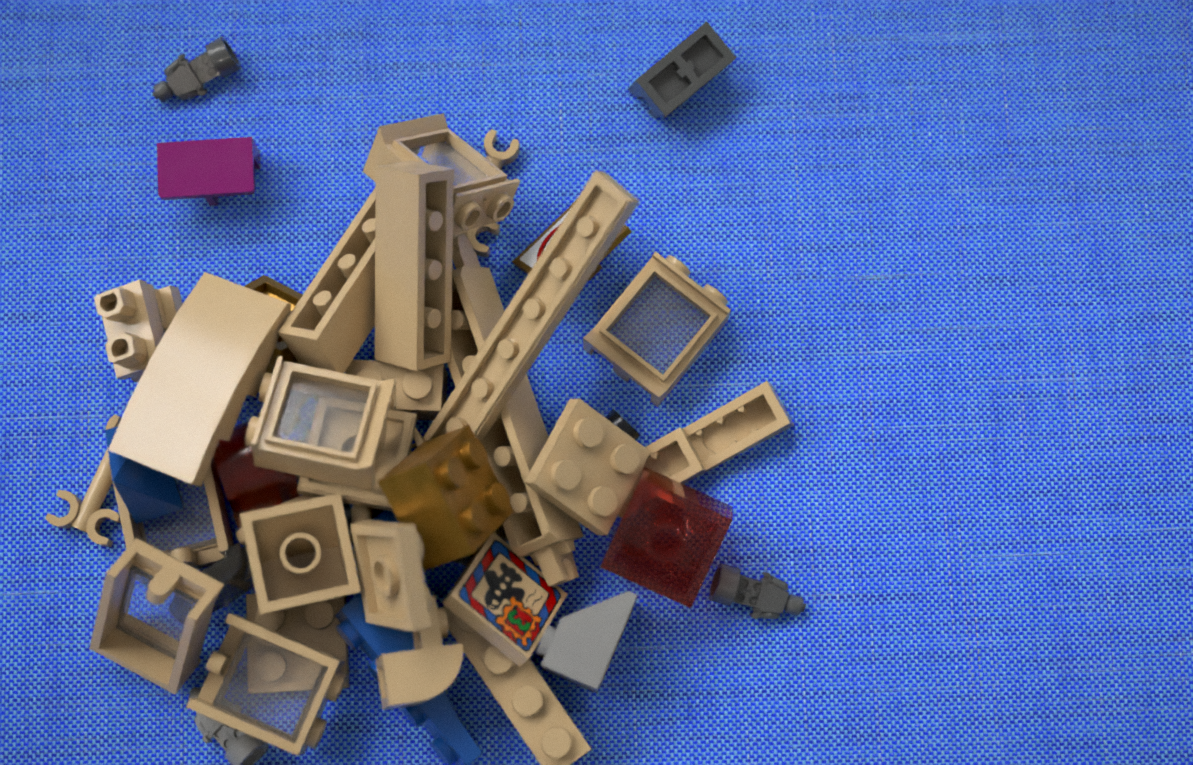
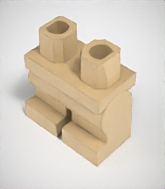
[94,279,183,382]

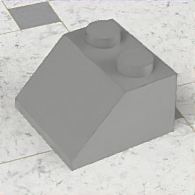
[536,591,637,693]

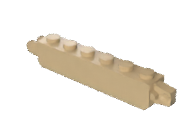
[447,233,584,586]

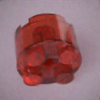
[213,421,300,528]

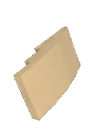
[108,272,292,486]

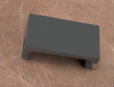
[628,22,736,119]

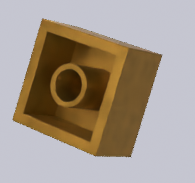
[377,425,514,570]

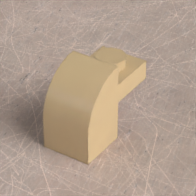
[376,595,463,711]

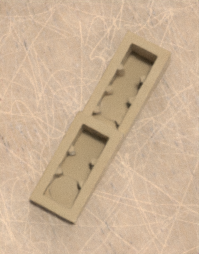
[618,381,794,517]

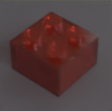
[600,467,733,608]

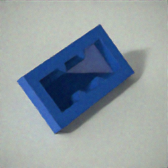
[105,426,185,524]

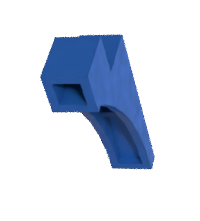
[335,510,483,765]

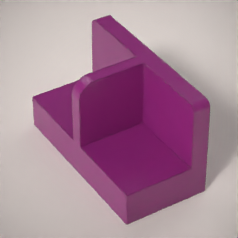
[157,137,260,206]

